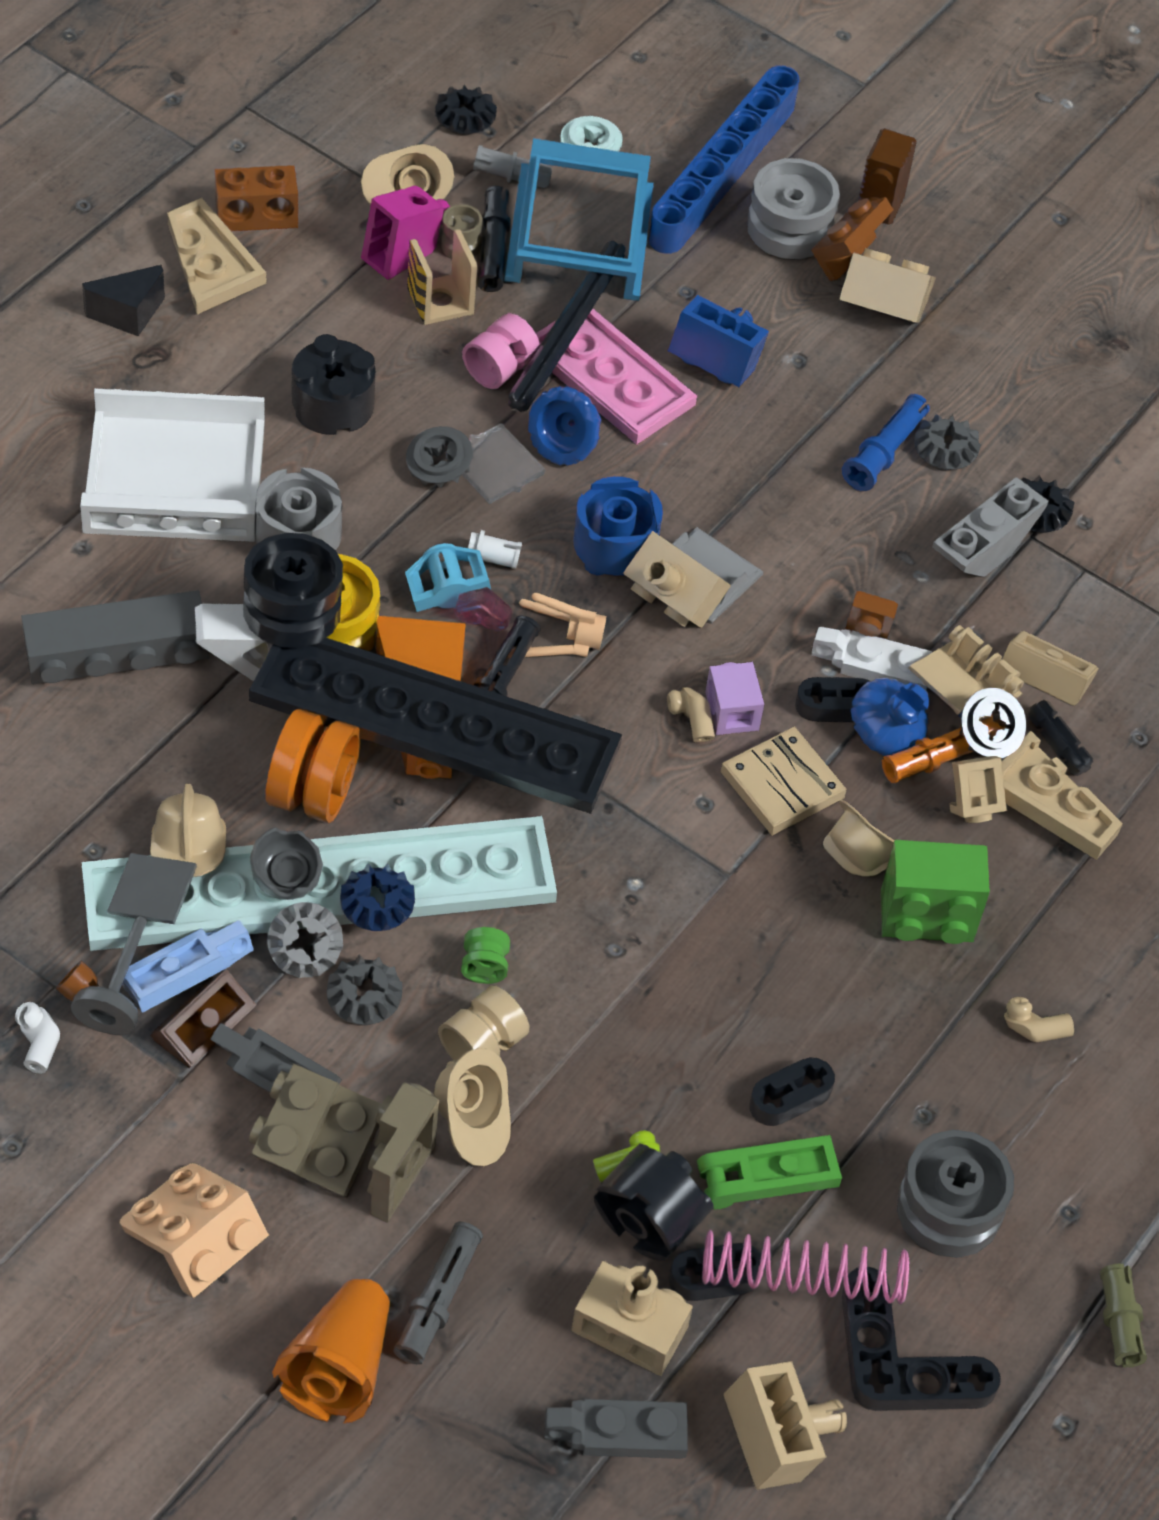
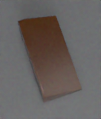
[150,969,257,1068]

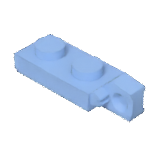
[122,920,254,1013]

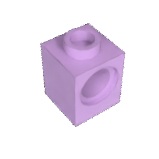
[705,662,764,735]

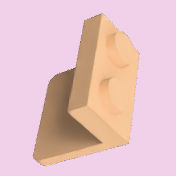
[120,1163,269,1298]

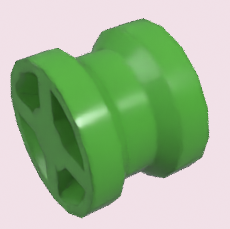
[461,927,511,984]

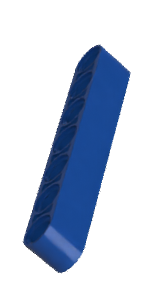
[649,66,800,254]

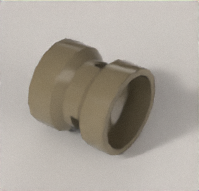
[441,204,483,259]

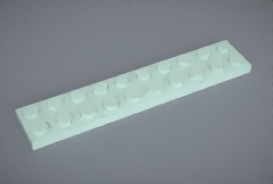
[82,816,557,951]

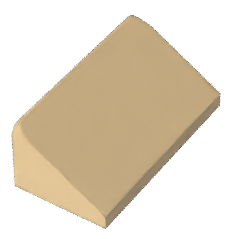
[1003,631,1099,706]

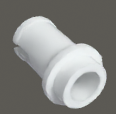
[468,530,522,569]

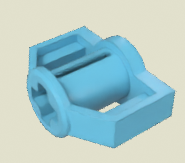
[405,543,491,612]

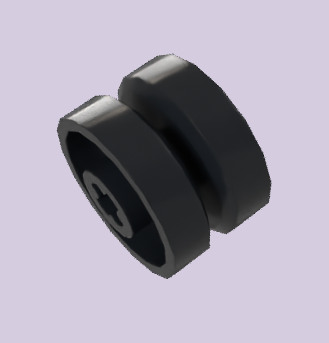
[243,533,343,648]

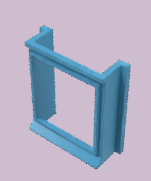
[504,138,653,301]

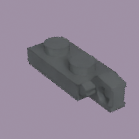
[211,1023,342,1093]
[544,1399,688,1459]

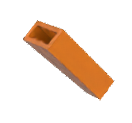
[376,616,466,779]

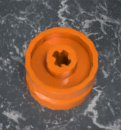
[266,709,361,824]

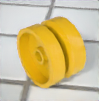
[327,554,380,651]

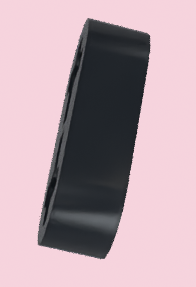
[795,677,870,722]
[749,1057,835,1126]
[669,1243,762,1301]

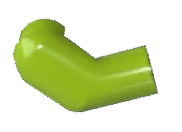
[593,1130,660,1182]

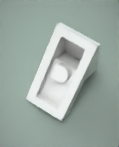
[195,604,269,681]

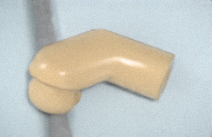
[1004,997,1074,1042]

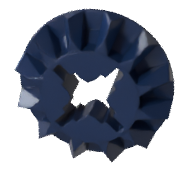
[340,863,415,931]

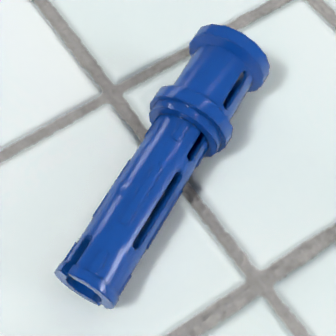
[842,394,930,491]

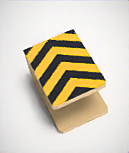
[407,229,477,325]

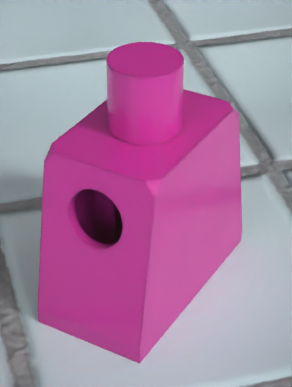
[361,186,450,280]

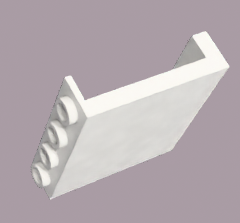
[80,389,265,542]

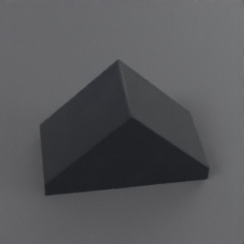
[82,265,165,336]

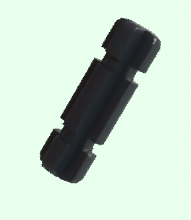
[1028,700,1093,776]

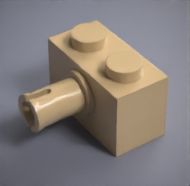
[623,531,731,628]
[571,1261,693,1376]
[723,1361,847,1490]

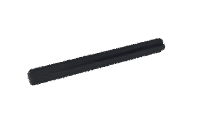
[508,240,626,412]

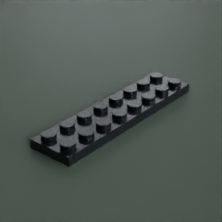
[249,638,622,814]

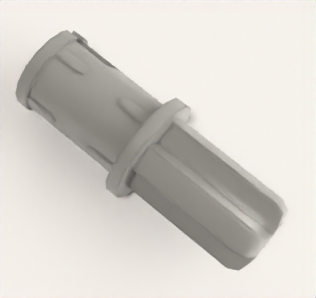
[473,145,552,188]

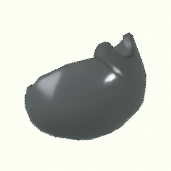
[250,827,323,900]

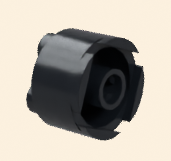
[292,334,376,435]
[594,1143,714,1261]

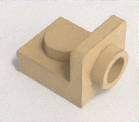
[949,756,1007,823]

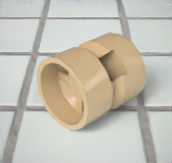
[438,985,529,1061]

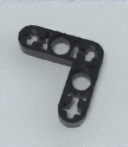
[842,1266,1001,1411]

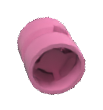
[462,313,540,389]

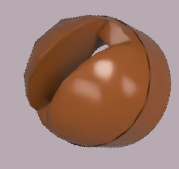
[56,960,99,1001]

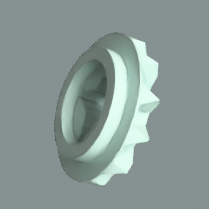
[560,116,622,151]

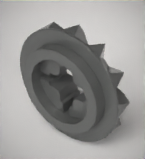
[914,414,981,470]
[406,426,474,488]
[327,954,402,1025]

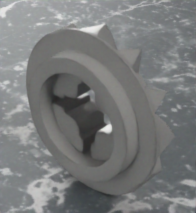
[267,902,343,978]

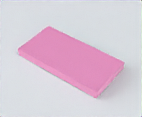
[535,309,697,445]

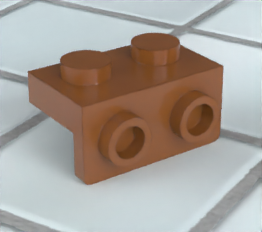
[811,197,893,281]

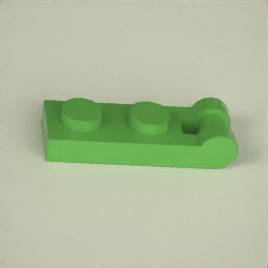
[697,1135,842,1209]

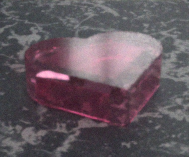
[454,587,513,631]

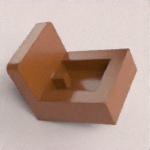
[845,591,898,639]

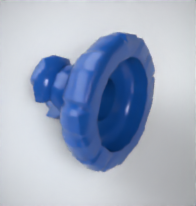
[528,386,601,466]
[851,677,929,756]

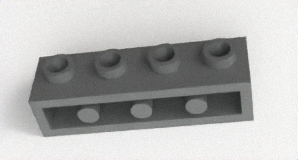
[21,590,209,684]

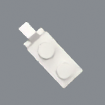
[812,627,932,691]

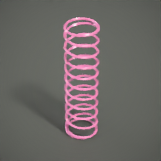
[702,1230,909,1305]

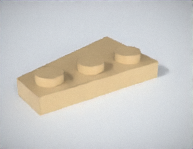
[167,198,266,314]
[1002,731,1123,860]

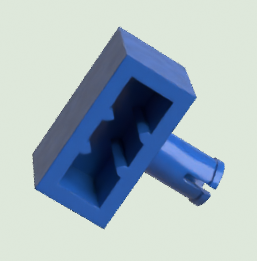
[668,295,769,387]

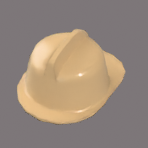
[361,144,454,205]
[150,784,226,877]
[823,799,894,877]
[434,1048,511,1166]

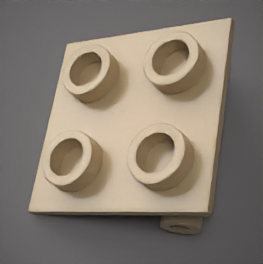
[908,625,1024,721]

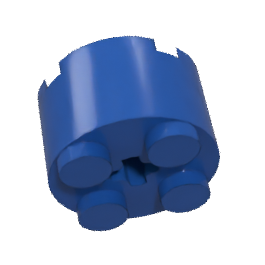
[573,477,663,576]

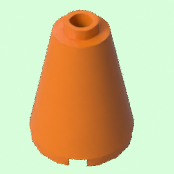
[273,1279,390,1423]

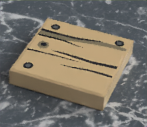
[721,726,847,836]

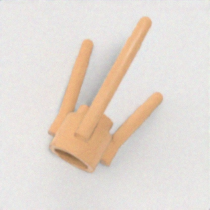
[507,593,606,658]

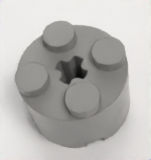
[255,467,342,550]

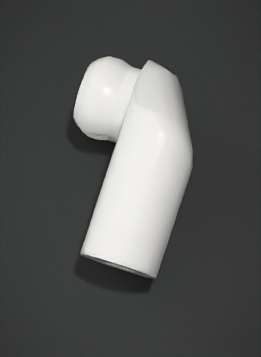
[15,1002,60,1074]

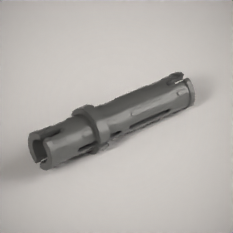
[393,1221,483,1365]

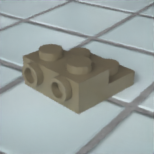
[249,1063,381,1198]
[367,1082,439,1223]

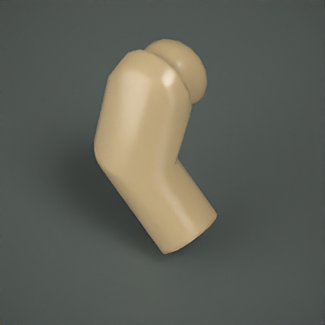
[667,687,715,742]

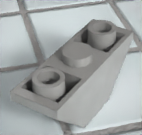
[932,477,1048,577]

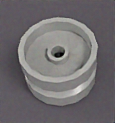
[747,158,840,259]

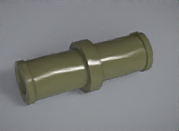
[1100,1264,1147,1368]

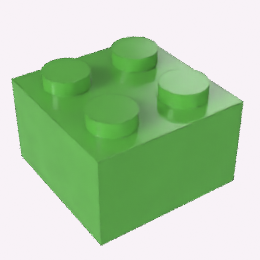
[881,840,990,944]

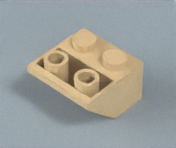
[839,248,936,323]

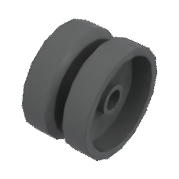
[897,1129,1014,1258]

